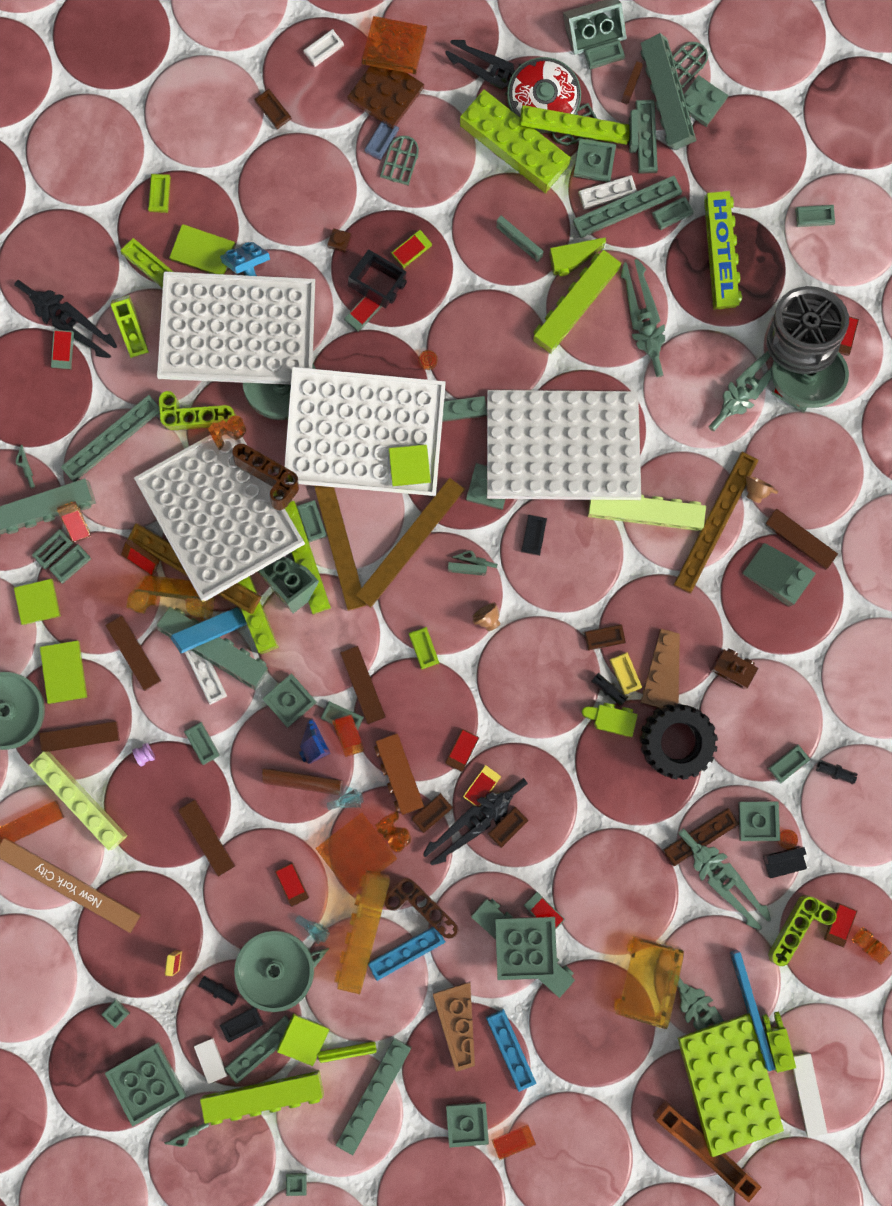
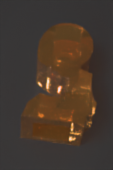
[208,416,246,451]
[375,811,411,852]
[851,927,891,965]

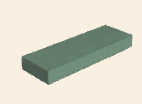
[496,215,544,262]

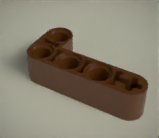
[232,444,299,510]
[384,878,459,939]

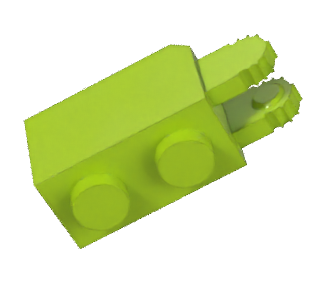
[581,702,638,737]
[762,1011,796,1073]

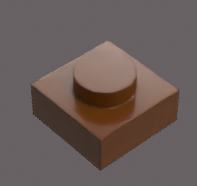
[327,228,351,253]

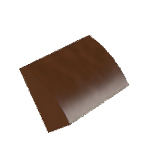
[262,769,343,796]

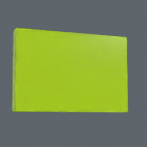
[169,224,235,275]
[40,641,87,704]

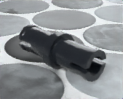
[591,673,628,707]
[816,759,858,785]
[198,976,239,1006]

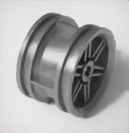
[767,286,849,374]

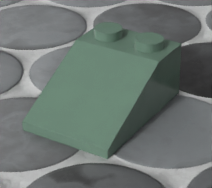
[742,543,816,607]

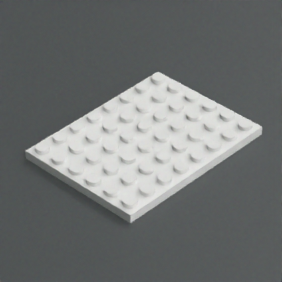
[157,272,315,385]
[285,367,446,496]
[487,390,641,500]
[134,422,305,602]

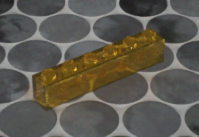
[334,870,390,994]

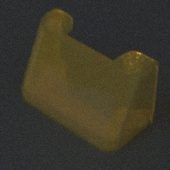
[126,575,215,621]
[614,936,684,1029]

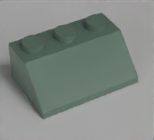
[563,0,627,55]

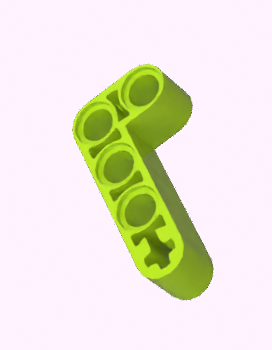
[159,391,237,431]
[768,895,837,966]

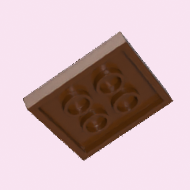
[347,55,424,129]

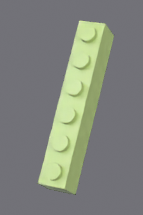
[588,495,706,531]
[29,751,128,851]

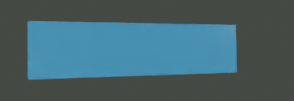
[171,607,247,653]
[367,927,446,981]
[486,1009,537,1092]

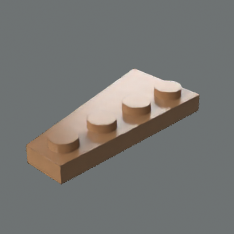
[640,629,680,709]
[433,982,475,1072]

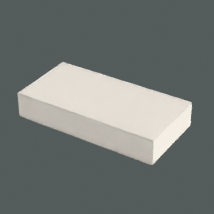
[303,29,344,67]
[194,1038,227,1084]

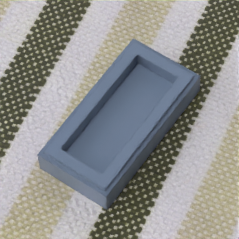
[364,121,399,160]

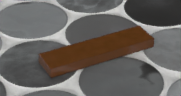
[764,509,838,570]
[105,615,162,691]
[340,646,386,724]
[39,721,120,752]
[178,800,235,877]
[663,808,739,866]

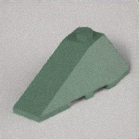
[257,557,319,614]

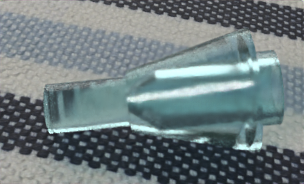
[327,789,363,810]
[295,915,330,944]

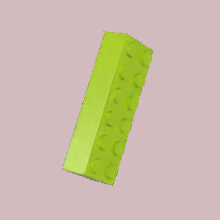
[460,90,571,194]

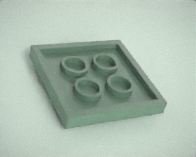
[495,916,558,980]
[105,1042,186,1127]

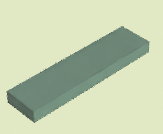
[635,100,658,174]
[224,1015,290,1084]

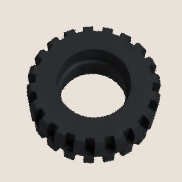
[640,703,718,780]

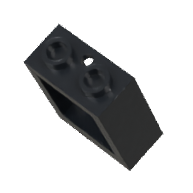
[348,249,407,309]

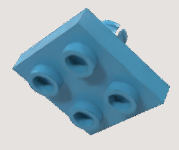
[220,242,270,276]

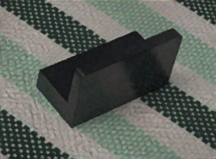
[763,846,807,878]

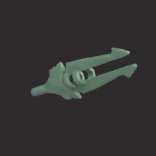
[621,259,665,377]
[708,351,772,431]
[678,828,771,930]
[666,967,724,1031]

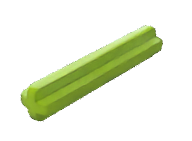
[318,1041,377,1063]

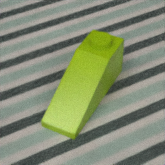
[549,237,606,276]
[111,295,149,358]

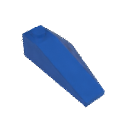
[299,719,331,764]

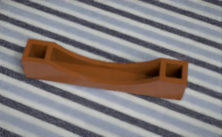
[653,1100,762,1203]

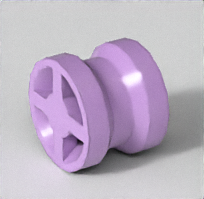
[132,743,155,767]

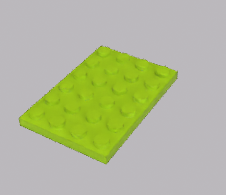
[677,1013,784,1157]

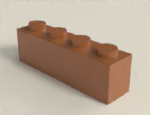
[374,733,424,815]

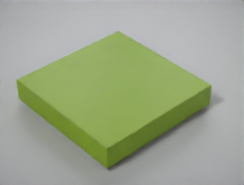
[389,445,431,487]
[14,579,61,625]
[276,1013,330,1066]

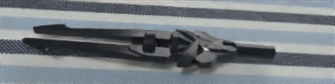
[445,40,521,96]
[14,280,117,358]
[423,778,528,865]

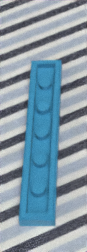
[730,950,776,1071]

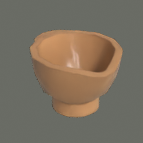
[746,476,778,503]
[472,602,501,631]

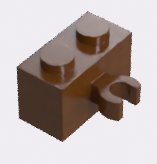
[710,648,759,689]

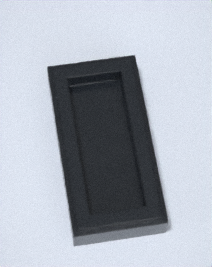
[521,515,547,556]
[220,1007,264,1043]

